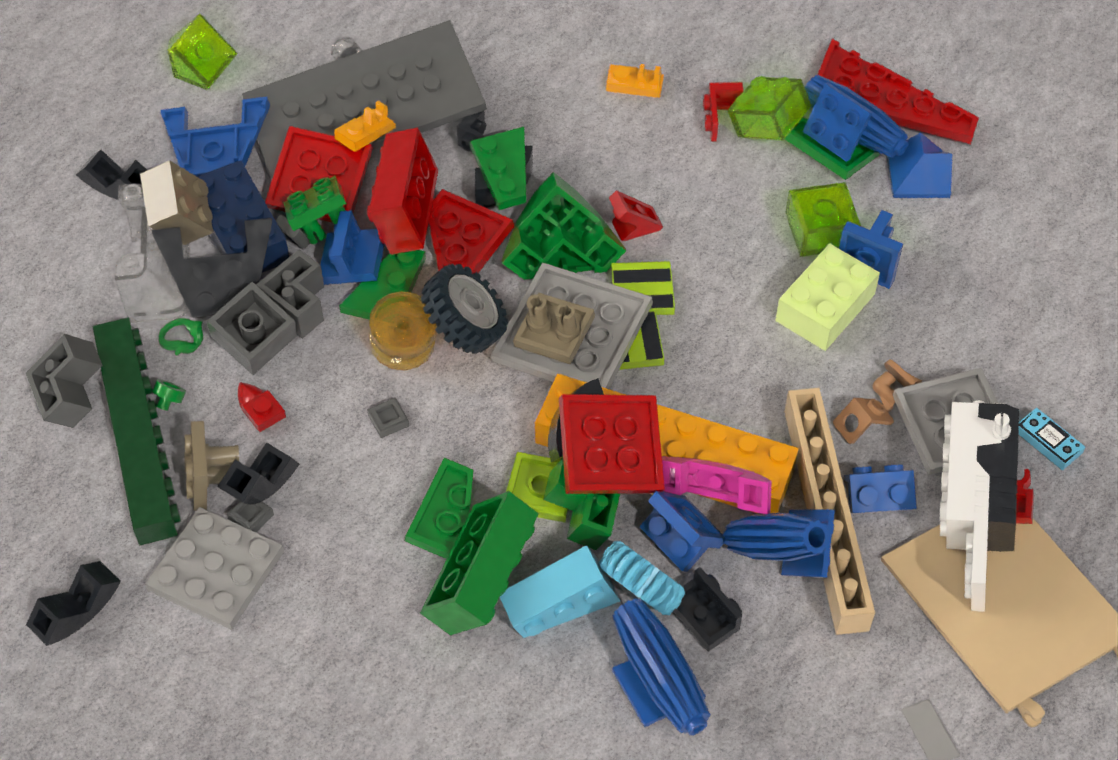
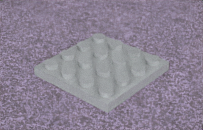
[491,263,653,389]

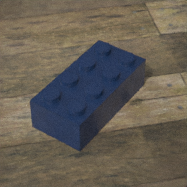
[198,160,290,273]

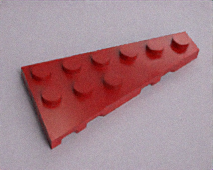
[818,39,979,145]

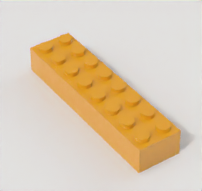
[535,373,799,514]

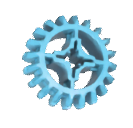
[599,541,685,615]

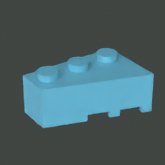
[500,545,621,638]

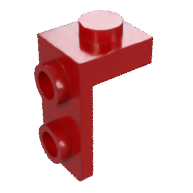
[703,82,743,142]

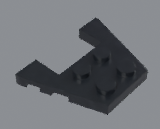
[152,217,272,317]

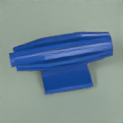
[802,75,909,162]
[723,509,835,578]
[612,598,710,735]

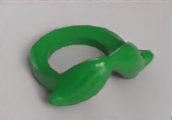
[159,318,203,356]

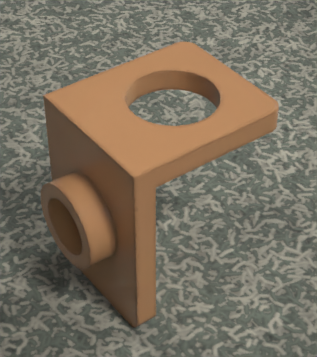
[833,397,894,444]

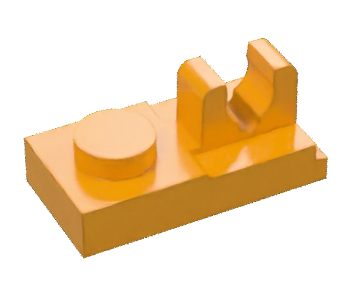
[606,64,664,98]
[334,101,396,152]

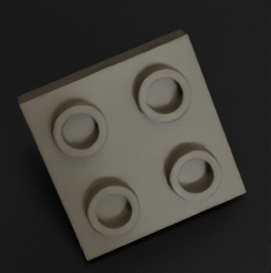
[513,292,595,365]
[184,421,239,511]

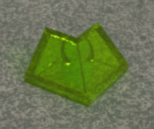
[167,14,238,90]

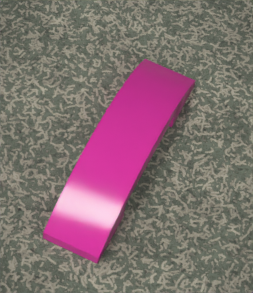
[662,457,772,515]

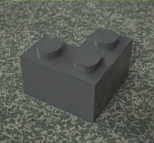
[256,249,324,339]
[26,334,103,428]

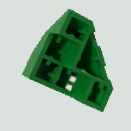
[501,172,626,280]

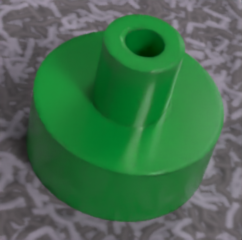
[152,379,186,411]

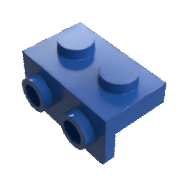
[844,464,917,513]

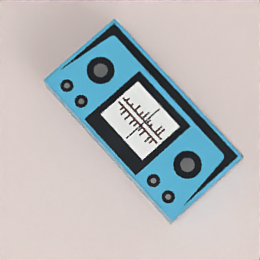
[1019,408,1085,471]

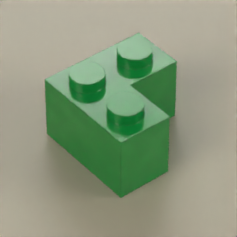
[543,458,620,550]

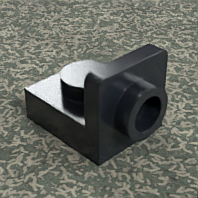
[457,110,486,152]

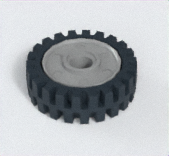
[421,264,508,354]

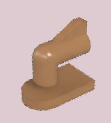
[872,359,922,412]

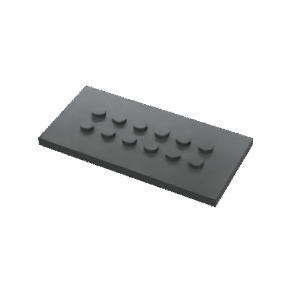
[242,20,487,180]

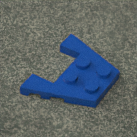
[161,96,270,177]

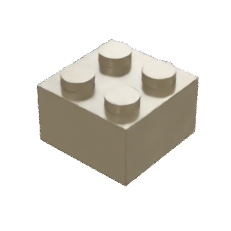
[140,160,213,245]

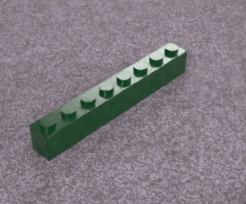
[92,317,181,546]

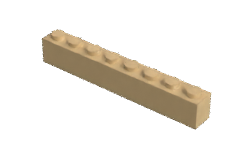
[784,388,875,635]

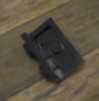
[673,567,742,652]

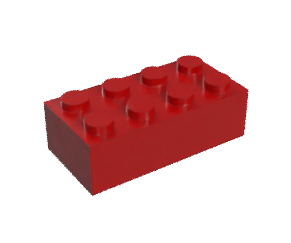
[367,127,439,255]

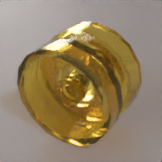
[369,291,437,371]

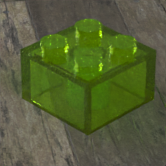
[727,76,812,141]
[785,182,862,257]

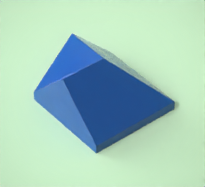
[887,132,952,198]

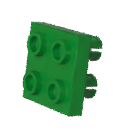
[284,176,346,245]

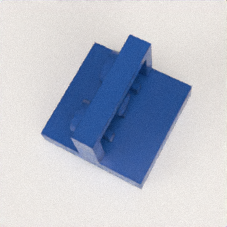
[320,210,384,285]
[839,210,903,289]
[640,491,725,572]

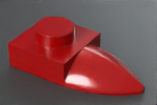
[238,382,286,433]

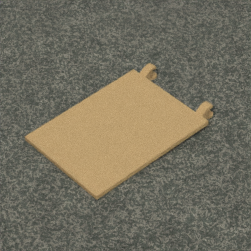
[881,518,1118,727]

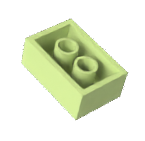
[775,243,880,351]

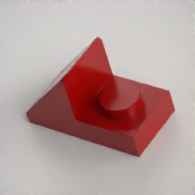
[609,190,663,241]

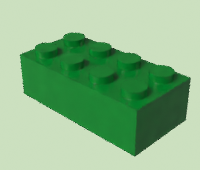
[420,491,539,635]

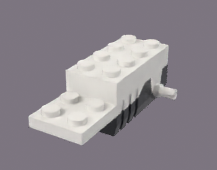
[940,400,1019,612]

